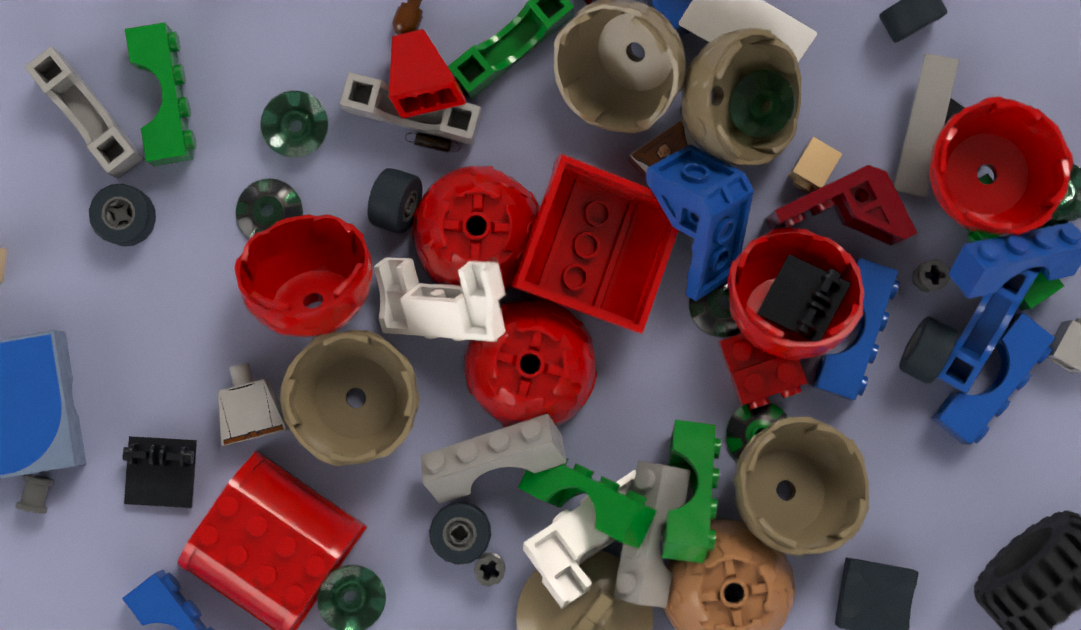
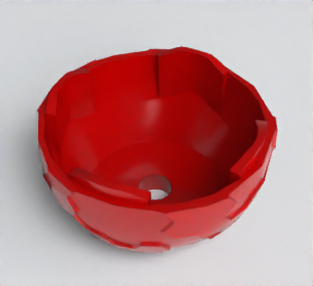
[929,96,1073,235]
[412,166,540,291]
[234,214,373,337]
[727,228,864,360]
[464,299,597,428]

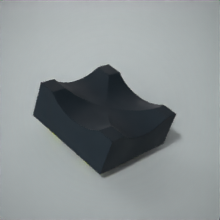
[835,557,919,630]

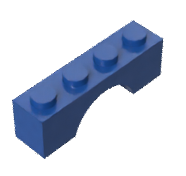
[949,222,1081,299]
[811,258,900,400]
[937,267,1040,394]
[930,313,1055,445]
[122,570,214,630]

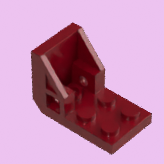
[765,165,918,246]

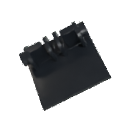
[757,254,851,342]
[122,436,197,508]

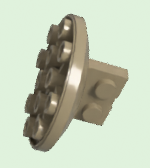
[516,550,653,630]

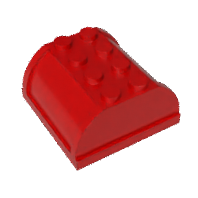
[512,154,679,334]
[177,450,368,630]

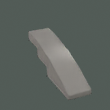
[894,53,959,198]

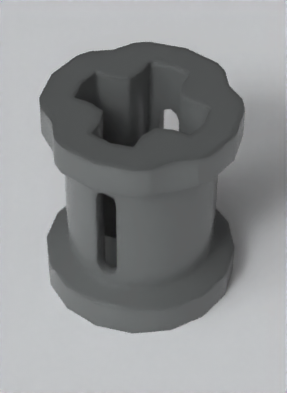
[912,259,950,292]
[16,474,54,514]
[474,552,506,586]

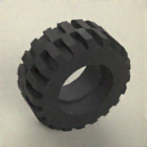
[974,510,1081,630]

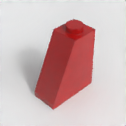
[389,29,466,119]

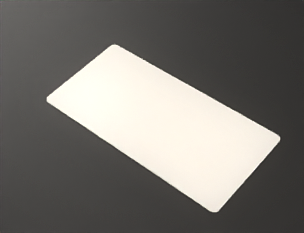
[679,0,817,62]

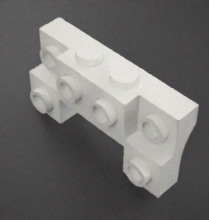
[374,257,506,342]
[523,470,665,609]

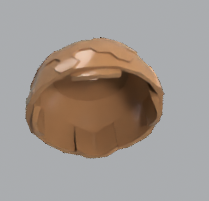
[663,518,795,630]

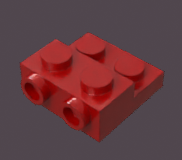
[718,334,807,409]

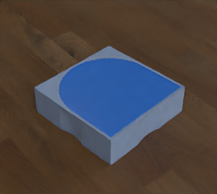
[0,330,86,479]

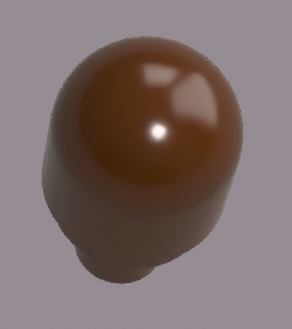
[392,0,423,35]

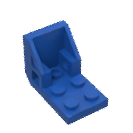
[645,144,754,301]

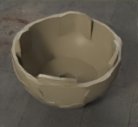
[553,0,686,134]
[681,28,802,166]
[280,330,420,467]
[734,417,869,556]

